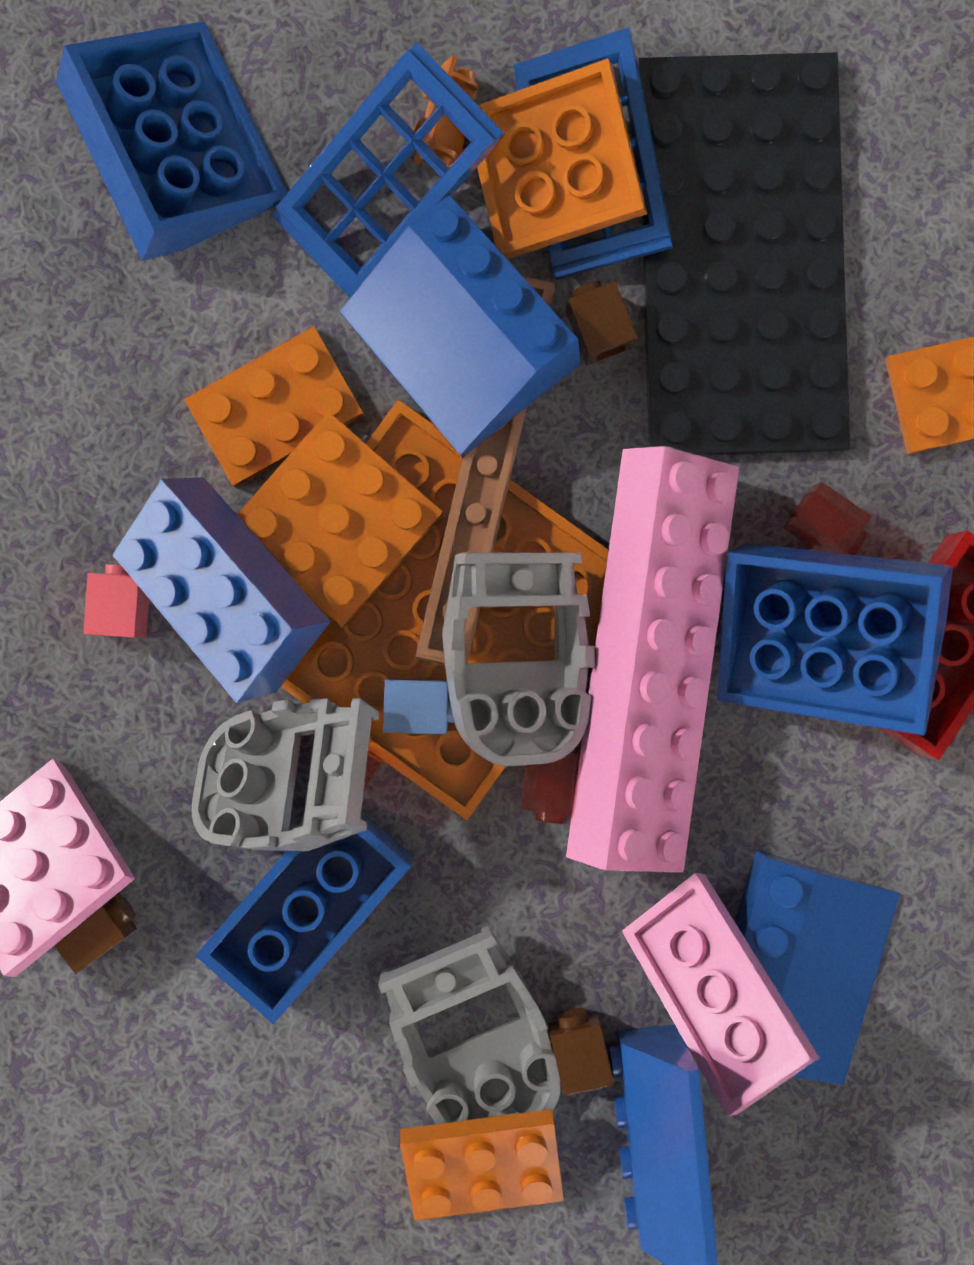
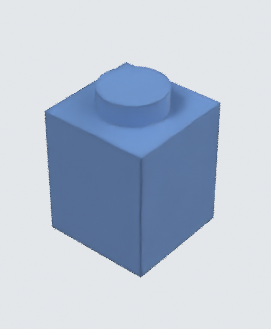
[383,679,455,734]

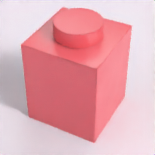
[83,564,149,638]

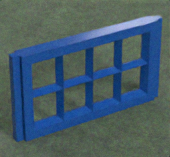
[514,27,673,280]
[271,42,505,298]

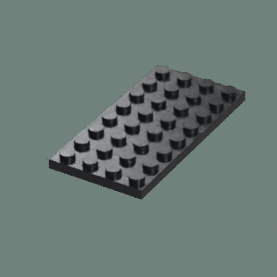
[638,52,850,455]

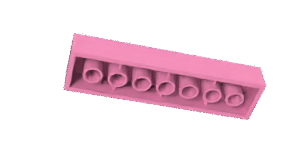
[566,446,739,872]

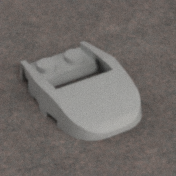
[442,553,595,766]
[192,699,379,851]
[378,926,561,1124]

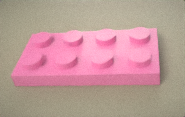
[622,873,819,1116]

